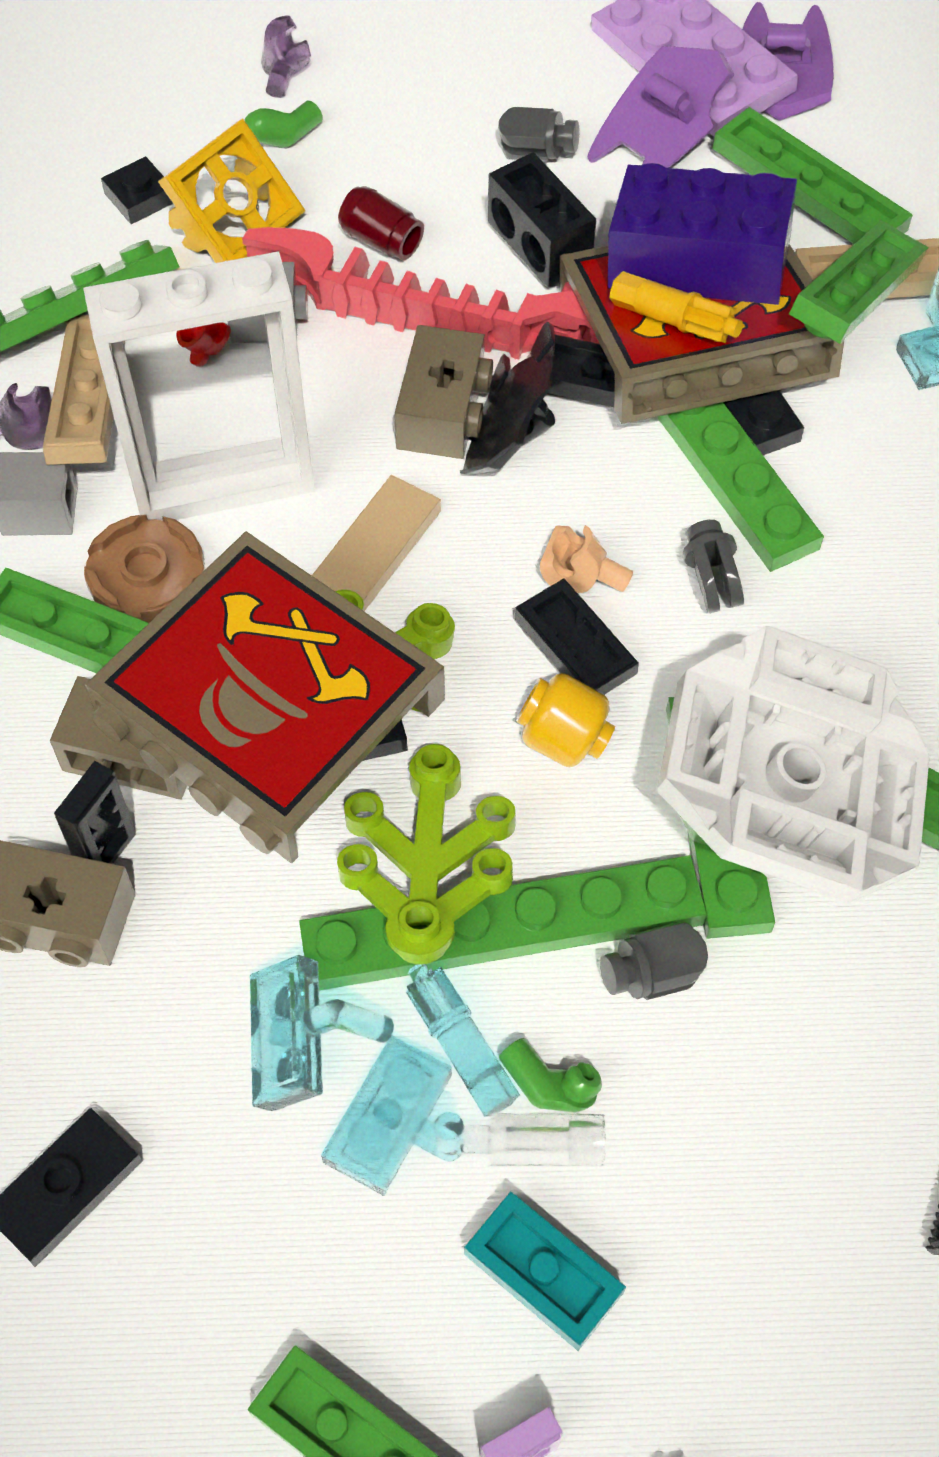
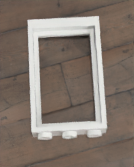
[83,251,315,521]

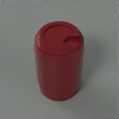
[338,186,424,261]

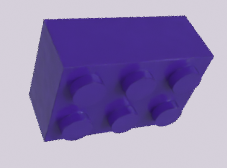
[608,163,797,305]

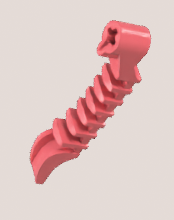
[242,227,600,360]

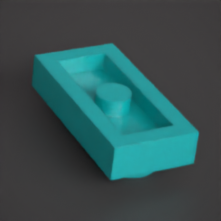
[464,1191,626,1352]

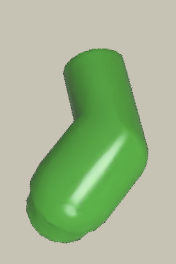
[245,100,323,148]
[499,1038,602,1113]

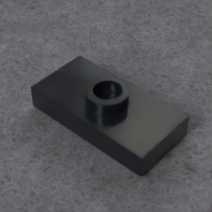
[515,578,639,695]
[54,761,136,864]
[0,1107,143,1267]

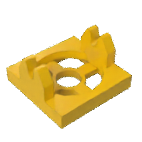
[158,118,306,263]

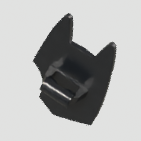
[459,322,555,474]

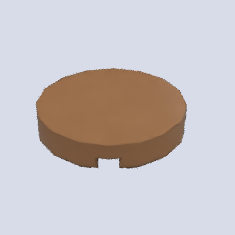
[84,515,205,623]

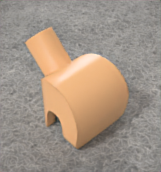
[540,525,633,593]

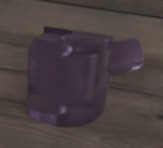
[260,15,311,98]
[0,383,52,450]

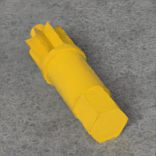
[609,271,743,343]

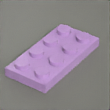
[591,0,798,137]

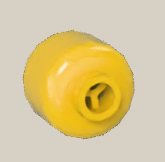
[516,673,616,768]

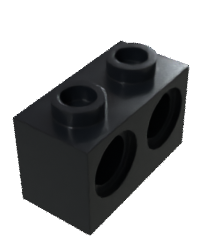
[488,152,597,288]

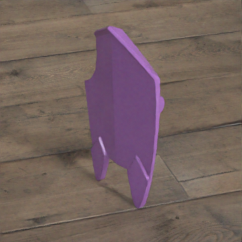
[743,2,834,121]
[587,46,734,168]

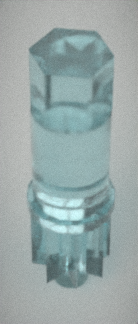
[406,964,520,1117]

